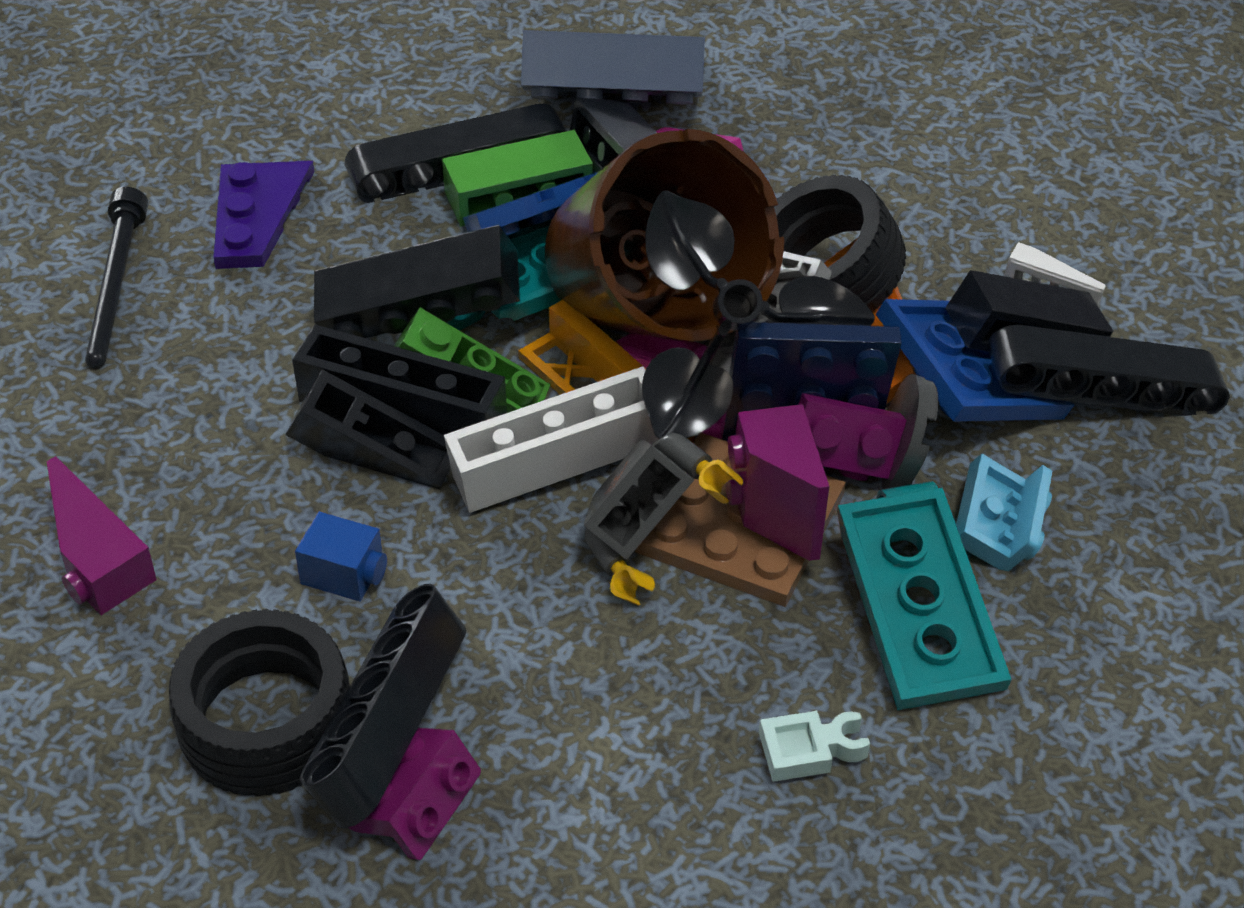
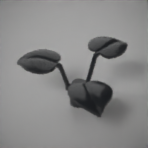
[642,190,875,439]

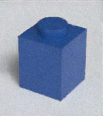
[295,511,387,602]

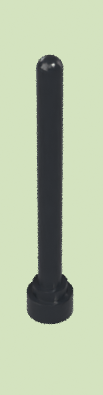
[85,187,149,369]

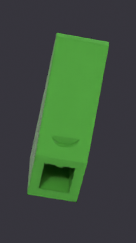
[394,308,551,413]

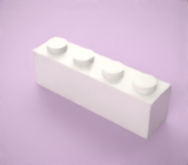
[444,366,658,513]

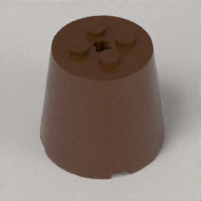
[545,129,784,342]

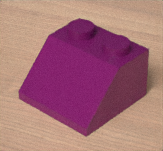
[725,404,829,561]

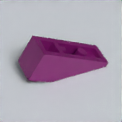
[46,456,157,615]

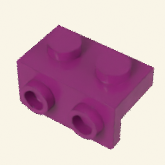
[799,393,907,481]
[349,728,481,860]

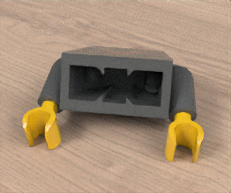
[584,433,743,606]

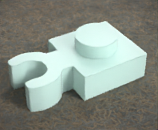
[759,711,870,782]

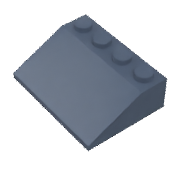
[521,30,705,105]

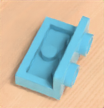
[956,454,1053,571]

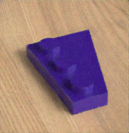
[213,161,314,269]

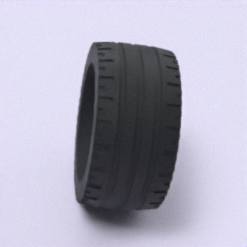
[774,175,906,312]
[169,609,350,796]

